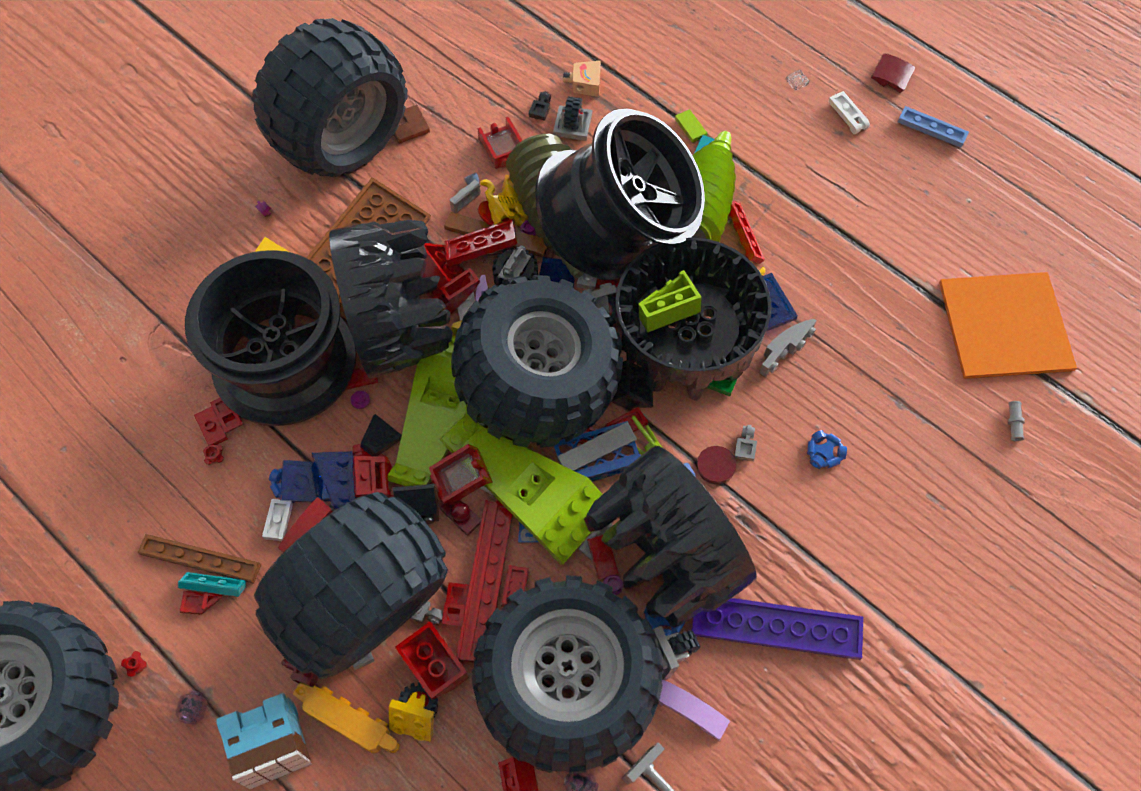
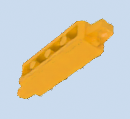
[293,683,400,754]

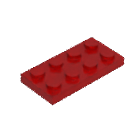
[445,219,518,266]

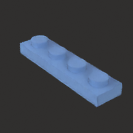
[898,106,969,148]

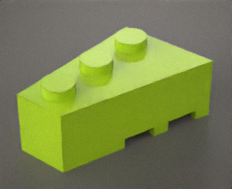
[639,270,701,332]

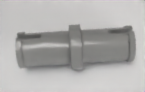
[1008,401,1025,441]

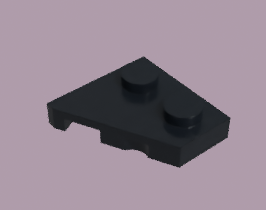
[360,414,402,456]

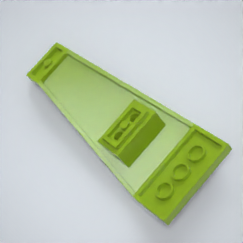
[388,335,468,486]
[440,412,602,564]

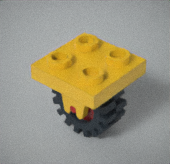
[389,682,438,742]

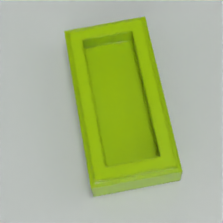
[675,109,707,143]

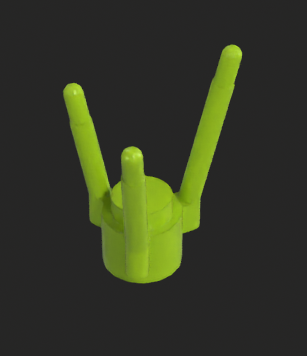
[632,416,663,455]

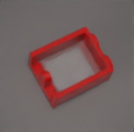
[477,116,523,169]
[429,444,493,505]

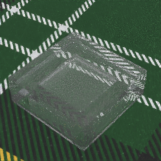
[786,69,810,91]

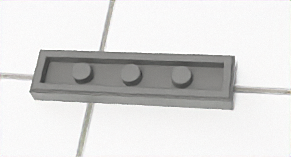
[557,422,637,471]

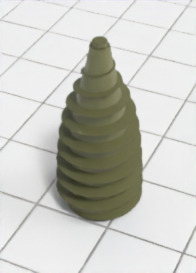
[506,134,584,278]

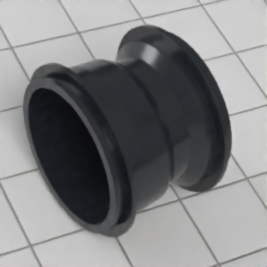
[535,109,705,280]
[184,250,356,426]

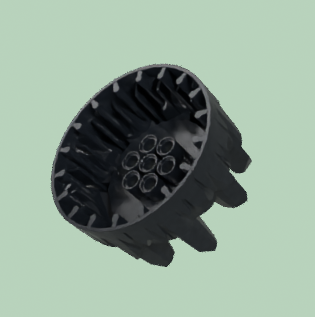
[329,220,453,379]
[616,237,771,401]
[584,445,757,628]

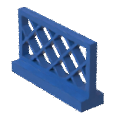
[554,421,641,482]

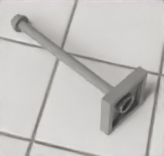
[622,742,674,791]

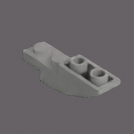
[760,319,817,377]

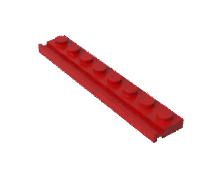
[456,500,513,663]

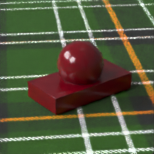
[440,500,481,536]

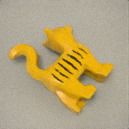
[480,179,529,226]

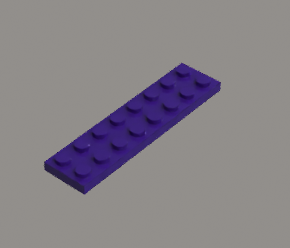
[692,598,864,660]

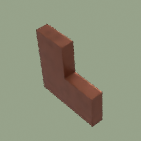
[394,105,430,144]

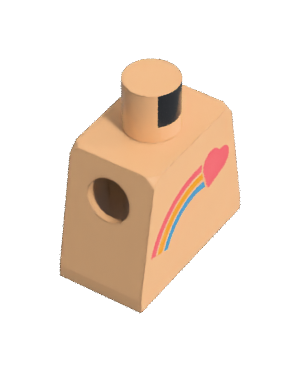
[563,61,601,97]

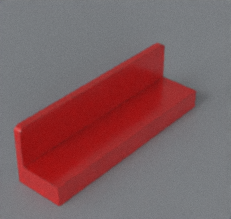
[498,757,539,791]

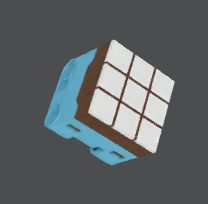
[217,693,312,789]

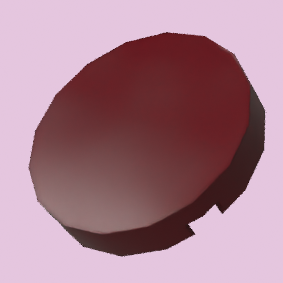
[696,446,736,484]

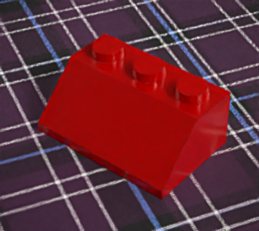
[422,243,464,296]
[395,621,469,700]

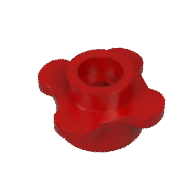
[203,444,224,465]
[121,651,147,677]

